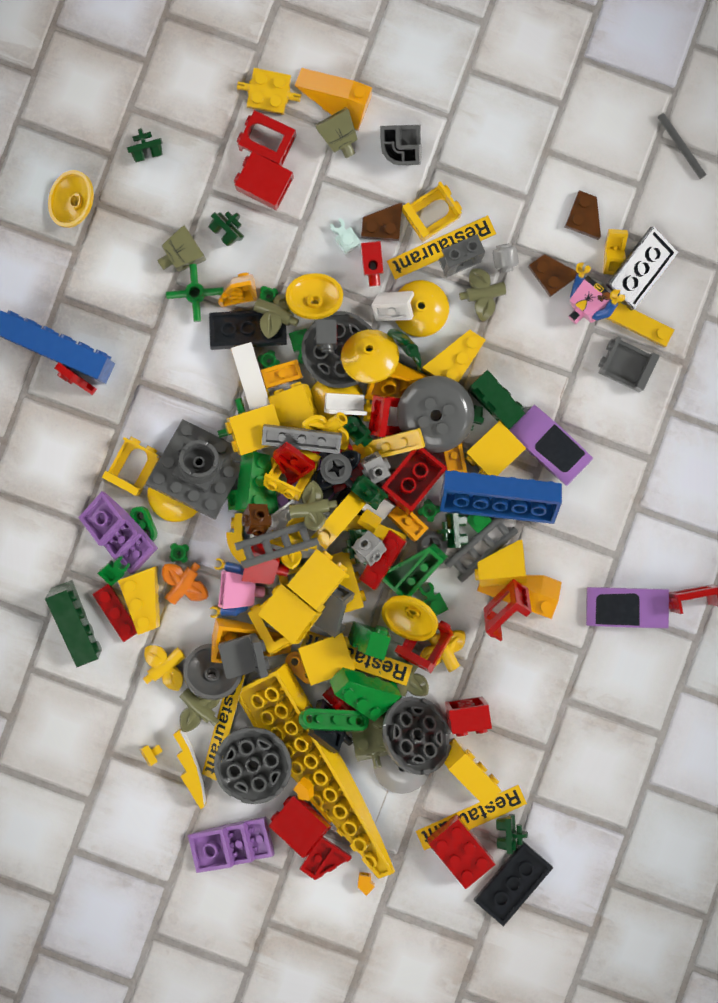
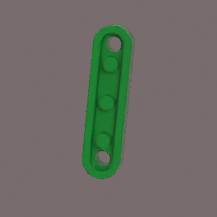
[299,708,369,732]

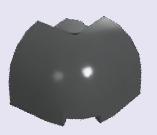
[380,125,422,165]

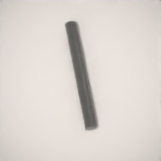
[657,113,707,179]

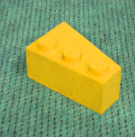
[421,330,486,382]
[331,552,367,613]
[118,566,160,635]
[444,738,502,806]

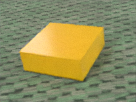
[357,509,383,533]

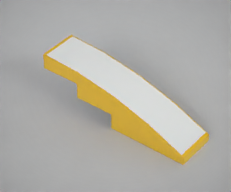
[173,729,206,809]

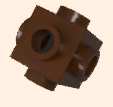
[242,504,272,536]

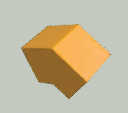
[293,777,314,801]
[358,872,375,896]

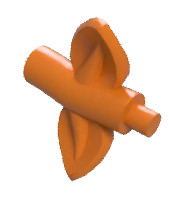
[162,562,209,605]

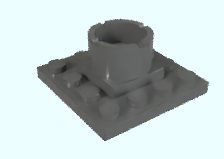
[146,419,241,520]

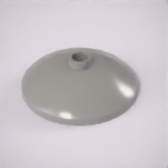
[374,738,429,794]

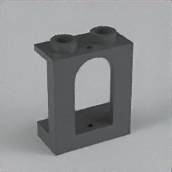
[438,234,485,278]

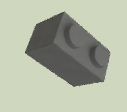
[316,320,337,353]

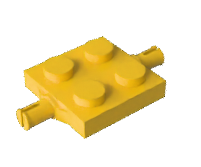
[237,68,301,115]

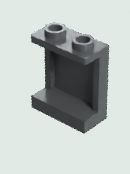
[598,336,660,392]
[314,584,355,638]

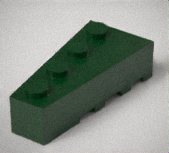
[45,580,102,667]

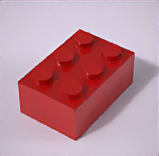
[381,448,447,515]
[445,696,492,737]
[427,814,496,889]

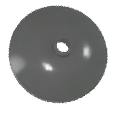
[183,644,242,700]

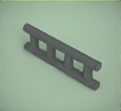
[444,518,519,583]
[235,521,319,569]

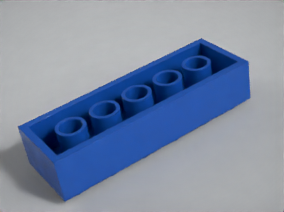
[0,310,115,384]
[440,470,562,524]

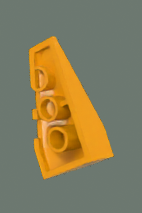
[218,273,258,307]
[477,575,562,619]

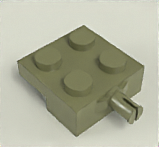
[351,712,389,769]

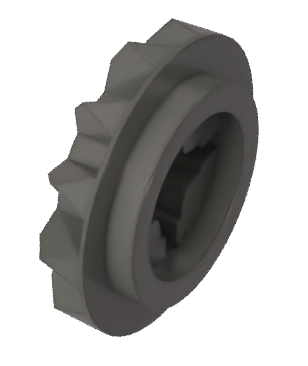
[320,453,352,485]
[416,531,447,553]

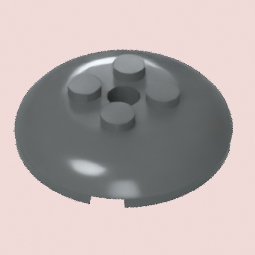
[301,311,373,388]
[397,375,474,453]
[382,696,451,775]
[214,727,292,804]

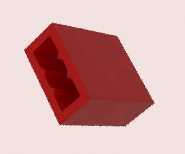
[234,151,294,211]
[269,795,332,858]

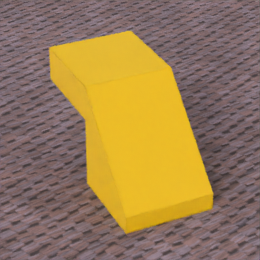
[603,229,628,275]

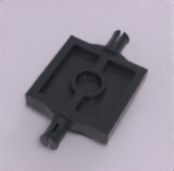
[304,699,353,753]

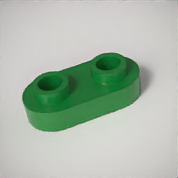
[129,506,157,541]

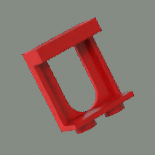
[237,110,297,166]
[369,395,401,437]
[483,579,532,641]
[669,584,718,614]
[395,620,454,674]

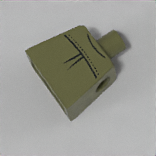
[315,107,358,158]
[157,225,206,272]

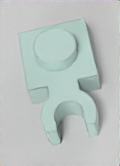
[330,218,361,255]

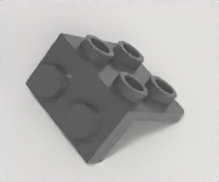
[218,633,270,679]

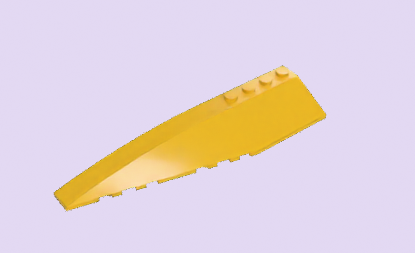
[239,662,395,879]

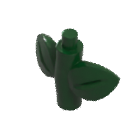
[387,328,422,373]

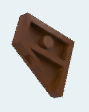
[565,190,601,240]
[361,203,402,241]
[528,254,579,297]

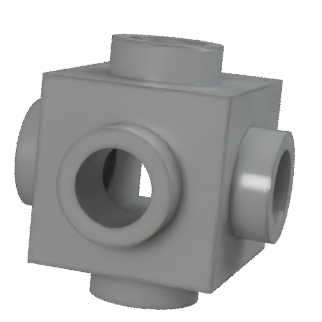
[361,451,391,484]
[352,530,387,566]

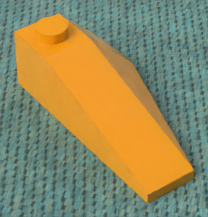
[295,68,372,131]
[365,363,427,401]
[211,618,292,663]

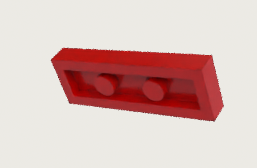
[359,530,407,590]
[92,584,137,642]

